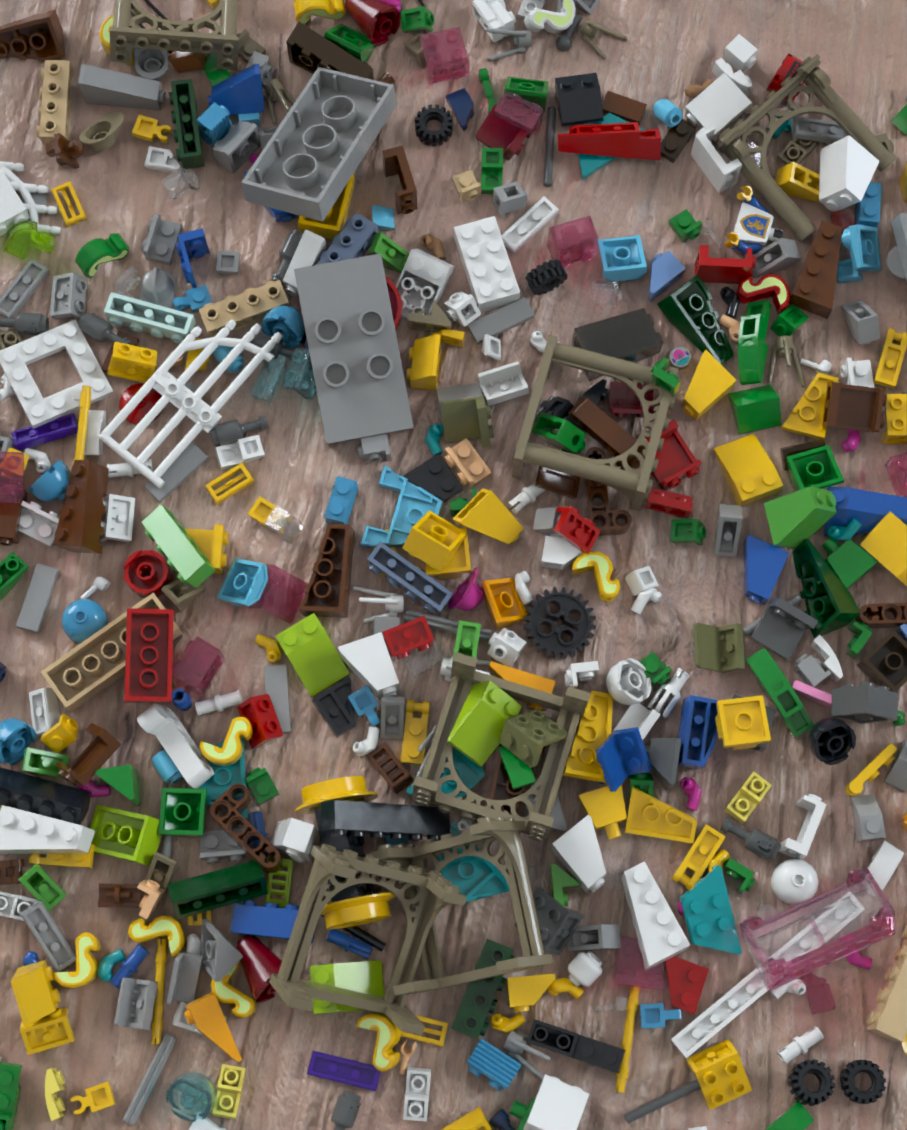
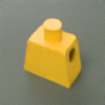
[578,785,627,840]

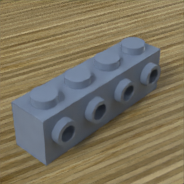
[316,212,379,265]
[367,541,453,615]

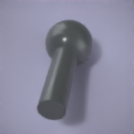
[556,14,582,52]

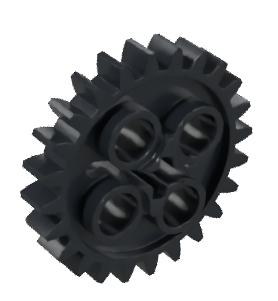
[523,587,596,660]

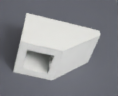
[541,534,583,570]

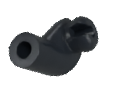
[720,287,740,319]

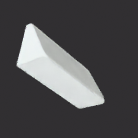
[29,687,60,737]

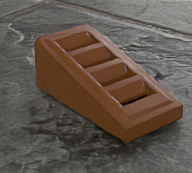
[367,742,414,794]

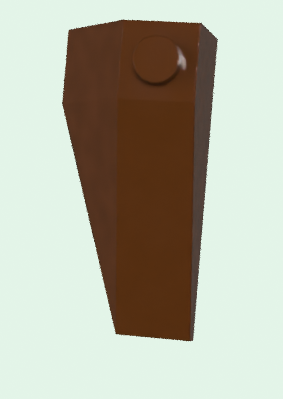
[0,10,65,62]

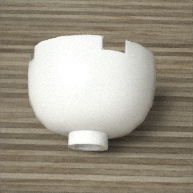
[606,658,651,705]
[771,858,819,906]

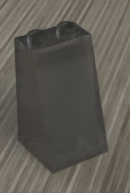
[572,308,663,382]

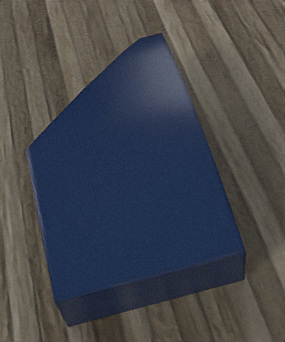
[446,88,474,131]

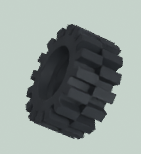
[415,104,453,146]
[526,259,568,295]
[788,1059,835,1106]
[840,1060,886,1104]

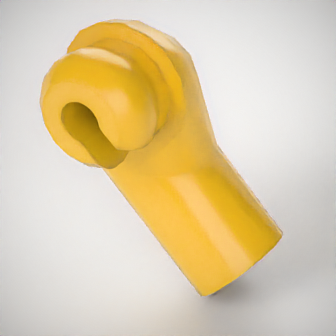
[255,634,281,662]
[708,849,730,876]
[548,978,584,1000]
[491,1012,526,1033]

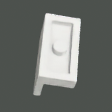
[611,703,661,740]

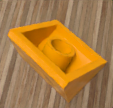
[481,578,528,631]

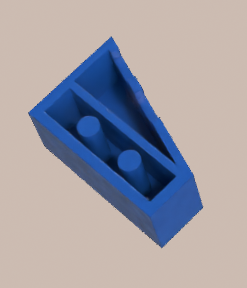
[678,695,719,770]
[230,901,314,943]

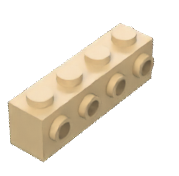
[36,60,74,146]
[199,280,290,338]

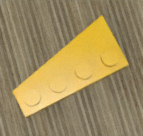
[563,690,613,783]

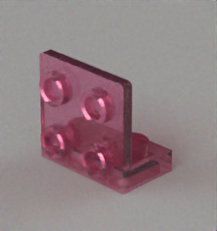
[420,27,469,84]
[494,91,544,133]
[0,451,24,503]
[247,564,307,623]
[615,937,665,990]

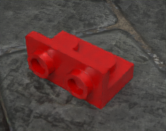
[645,487,693,519]
[553,506,600,554]
[382,615,434,660]
[237,694,283,749]

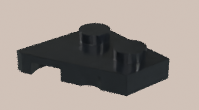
[403,454,463,502]
[312,676,356,738]

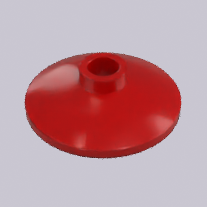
[119,383,162,425]

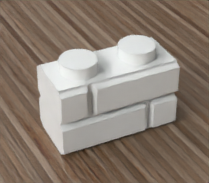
[472,0,516,43]

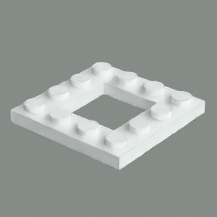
[0,320,113,429]

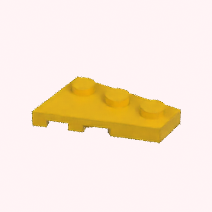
[781,373,839,440]
[625,786,697,844]

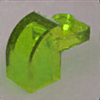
[3,220,54,260]

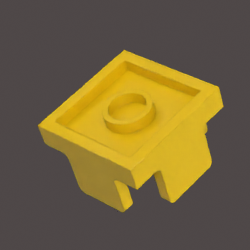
[425,527,471,580]
[715,695,771,750]

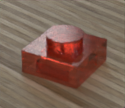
[830,208,856,234]

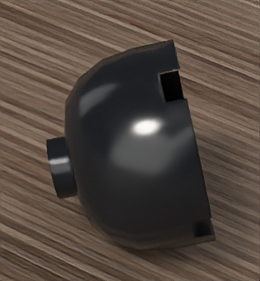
[808,718,856,765]

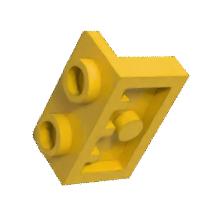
[107,342,157,383]
[20,1007,75,1055]

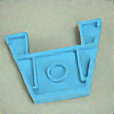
[361,466,442,547]

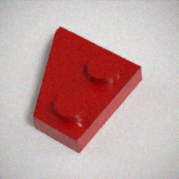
[665,956,709,1014]

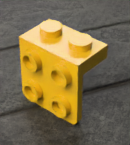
[185,524,229,575]

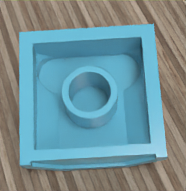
[841,224,882,272]
[597,235,647,282]
[217,558,268,607]

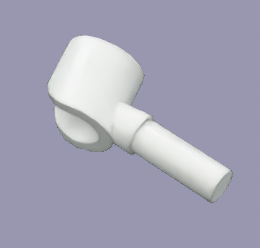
[800,359,832,375]
[80,577,111,599]

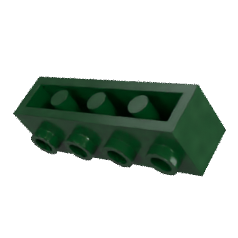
[169,79,205,169]
[168,860,268,920]
[451,939,515,1039]

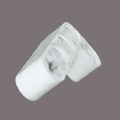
[137,703,214,789]

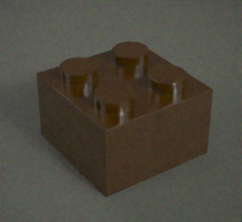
[857,630,907,692]

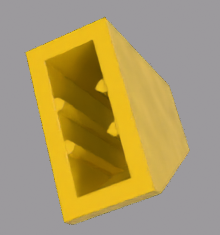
[681,350,737,421]
[452,488,524,544]

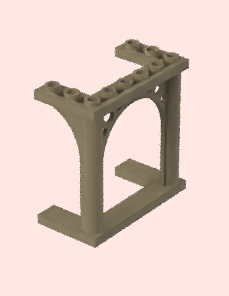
[512,335,681,511]
[412,652,591,841]
[368,817,553,996]
[269,844,467,1035]

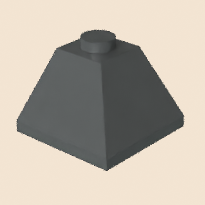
[645,738,681,791]

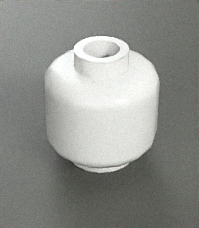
[568,951,602,987]

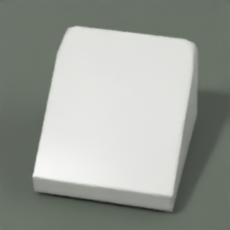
[625,566,659,596]

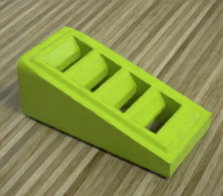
[265,858,295,908]

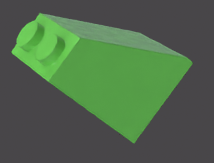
[764,486,837,549]

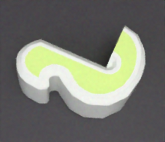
[524,0,575,34]

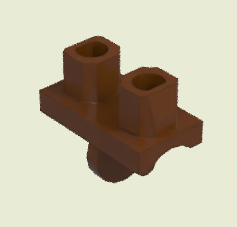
[46,133,85,169]
[98,883,142,908]

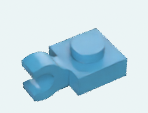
[172,285,212,313]
[348,685,381,727]
[640,1003,681,1029]

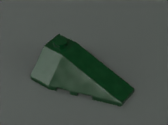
[657,274,734,365]
[792,539,860,638]

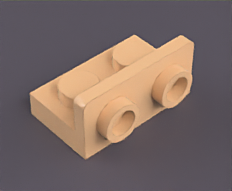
[444,438,492,489]

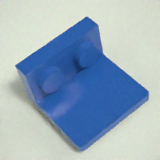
[175,228,210,288]
[596,727,652,792]

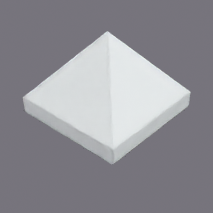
[481,334,501,361]

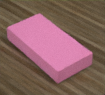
[791,680,832,709]

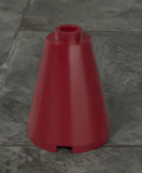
[345,0,401,45]
[236,935,282,1003]

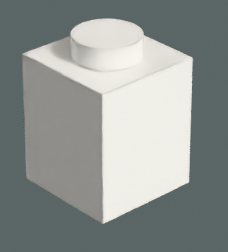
[723,34,758,72]

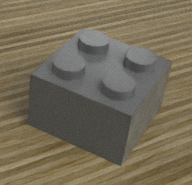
[831,682,898,724]

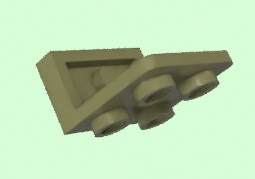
[440,396,494,448]
[693,623,745,673]
[499,710,567,768]

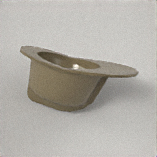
[79,111,124,153]

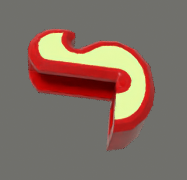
[736,274,790,315]

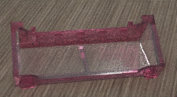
[740,867,895,991]

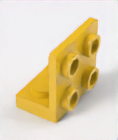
[882,394,907,444]
[686,1039,752,1110]

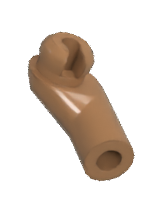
[685,79,714,99]
[420,234,446,261]

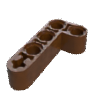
[568,397,645,470]
[585,447,632,536]
[855,603,907,628]
[210,784,283,873]

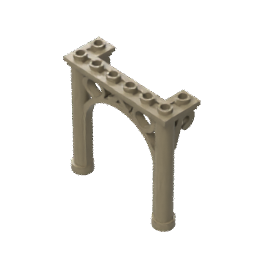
[110,0,239,71]
[715,54,897,243]

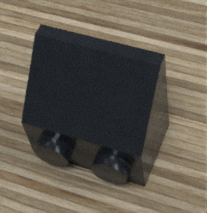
[555,73,603,126]

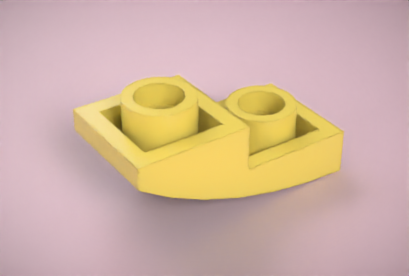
[724,771,772,824]
[212,1064,246,1120]
[45,1068,65,1121]

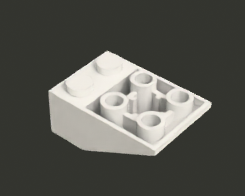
[396,249,455,319]

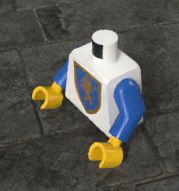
[724,186,783,255]

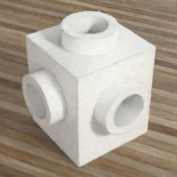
[444,291,481,327]
[487,628,527,667]

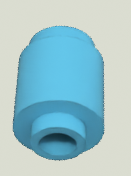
[653,99,683,127]
[213,346,245,373]
[152,749,183,784]

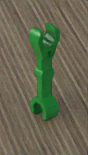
[478,68,497,114]

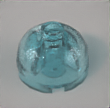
[166,1071,216,1122]

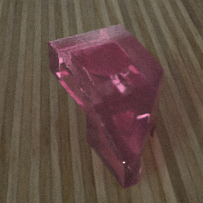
[800,967,836,1015]

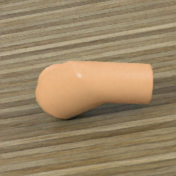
[719,314,740,342]

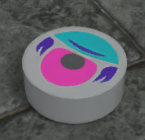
[669,347,691,370]

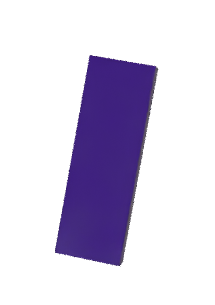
[11,413,78,451]
[307,1051,381,1091]

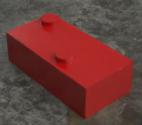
[124,608,174,704]

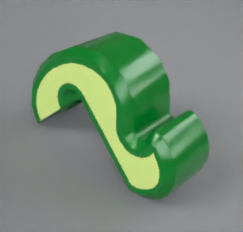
[75,233,129,277]

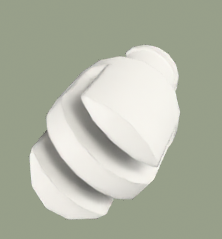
[647,668,690,718]

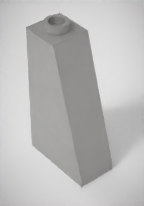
[78,64,166,110]

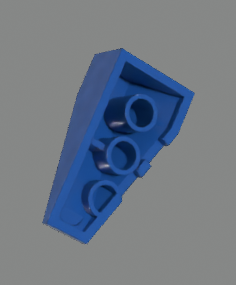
[824,486,907,537]

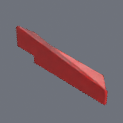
[558,122,661,161]

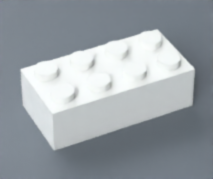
[454,216,520,313]

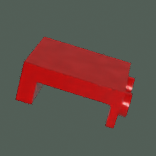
[694,245,756,284]
[646,419,702,490]

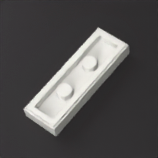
[501,196,559,254]

